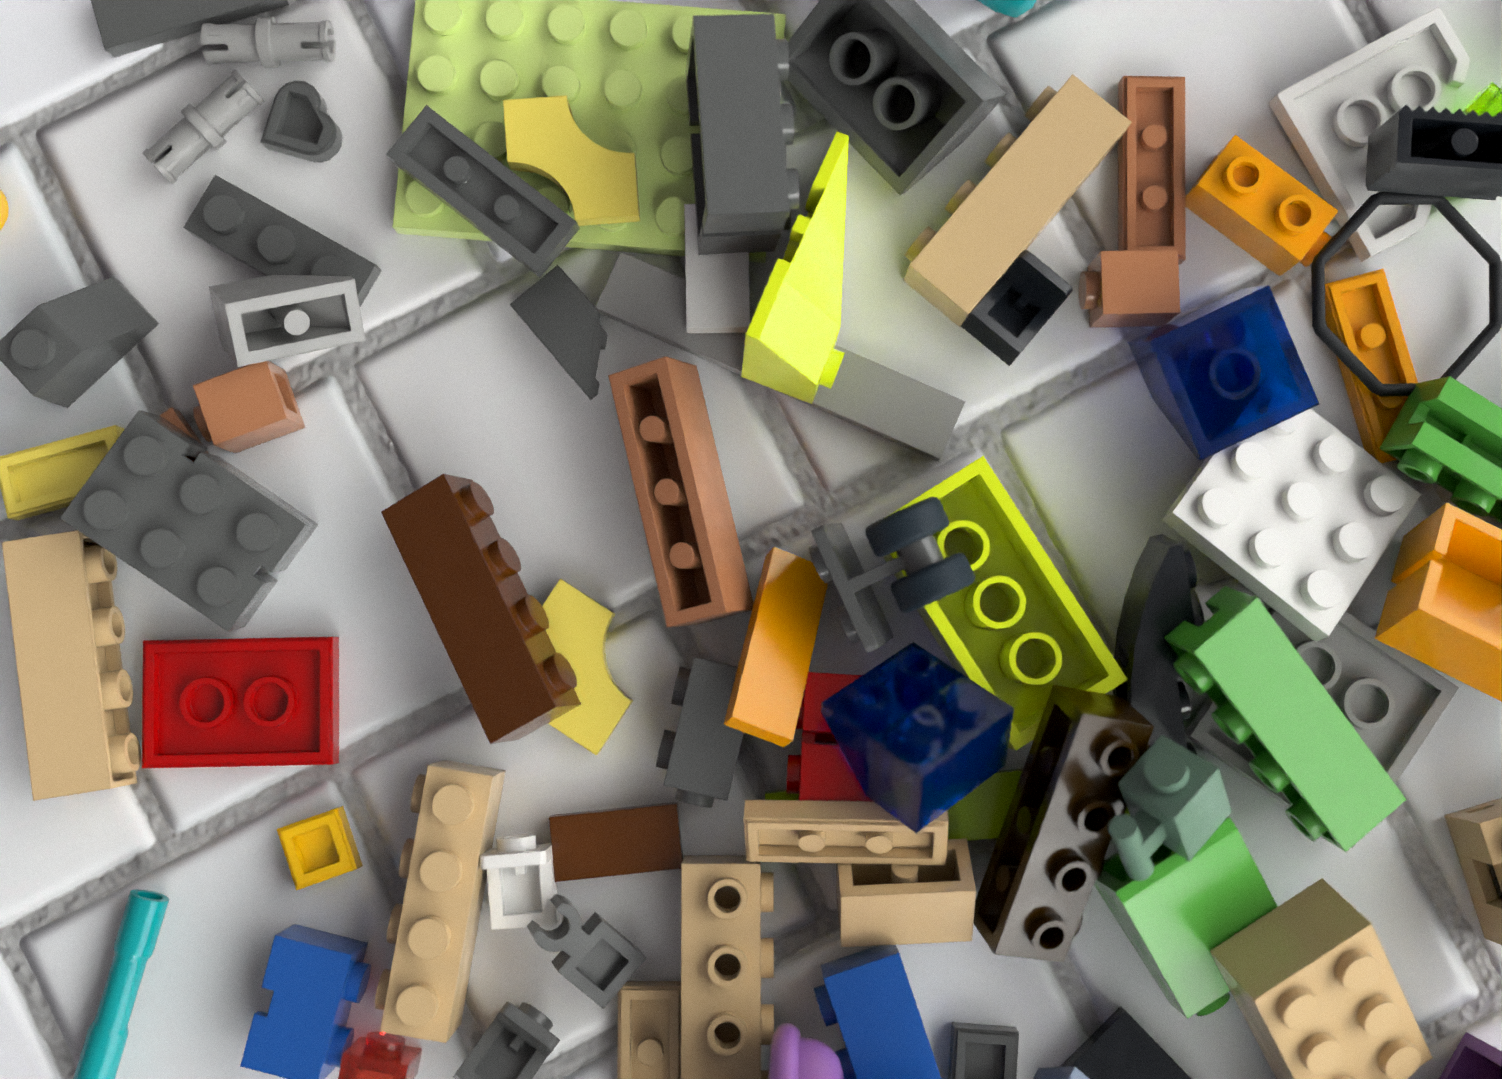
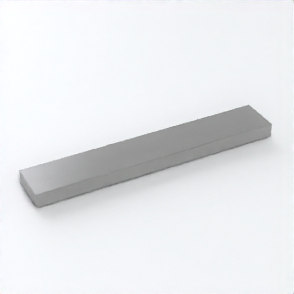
[595,252,965,461]

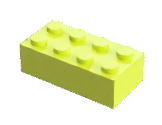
[883,456,1128,751]

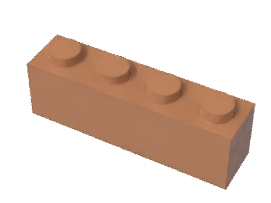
[608,356,754,628]

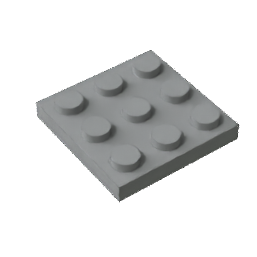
[1185,607,1459,848]

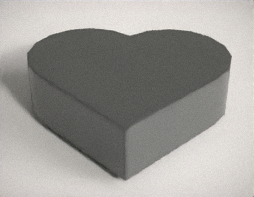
[260,81,342,163]

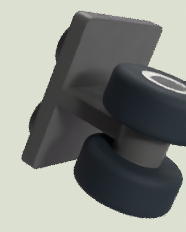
[809,497,975,653]

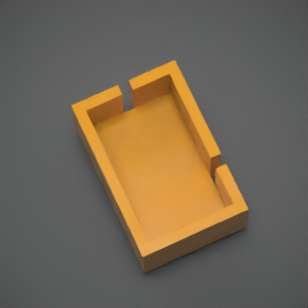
[1374,502,1502,702]

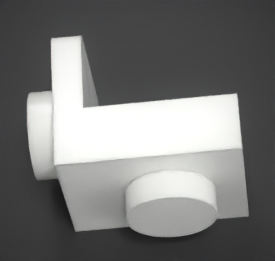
[480,834,559,930]

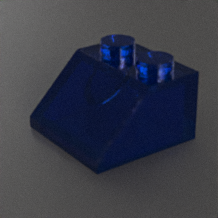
[1128,285,1319,460]

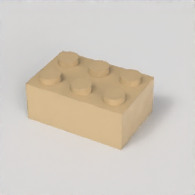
[1210,878,1432,1079]

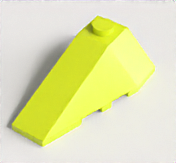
[741,131,849,404]

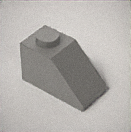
[209,275,365,367]

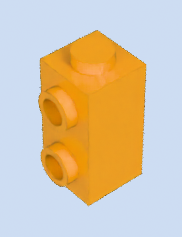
[1185,135,1338,276]

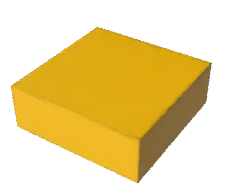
[277,806,363,890]

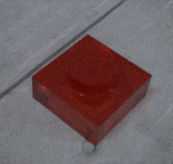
[338,1031,422,1079]

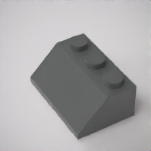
[787,0,1006,195]

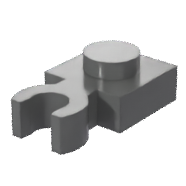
[527,894,647,1009]

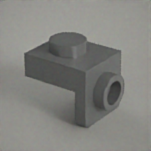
[453,1001,560,1079]

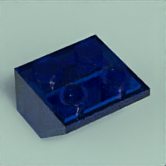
[821,642,1014,834]

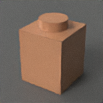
[1078,249,1180,328]
[193,361,306,454]

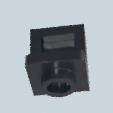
[961,250,1073,366]

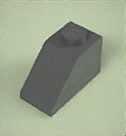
[0,277,159,408]

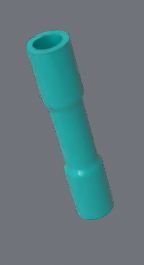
[73,890,170,1079]

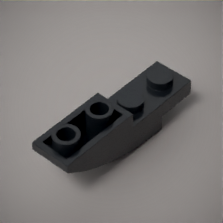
[1113,534,1203,755]

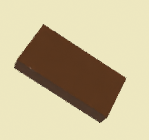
[549,802,683,882]

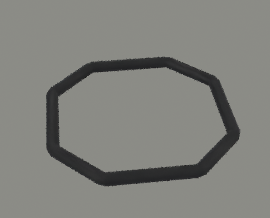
[1311,192,1502,397]

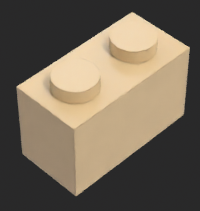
[836,838,976,947]

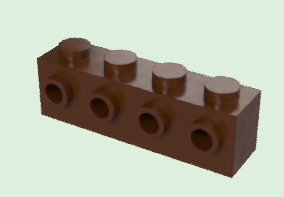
[381,473,581,744]

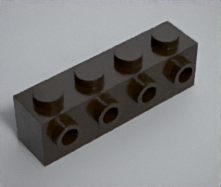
[973,685,1155,962]

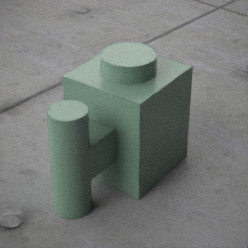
[1109,735,1232,881]

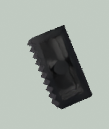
[1365,104,1502,200]

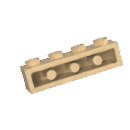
[375,760,506,1043]
[681,855,774,1079]

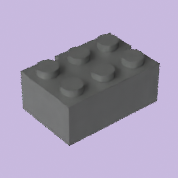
[685,14,799,255]
[60,410,319,632]

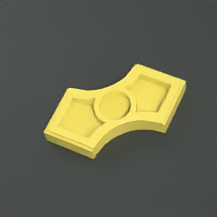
[503,95,640,226]
[542,579,633,755]

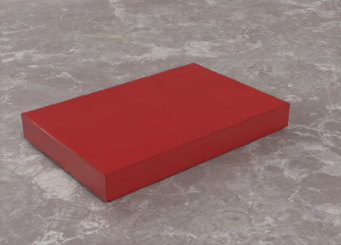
[142,637,339,768]

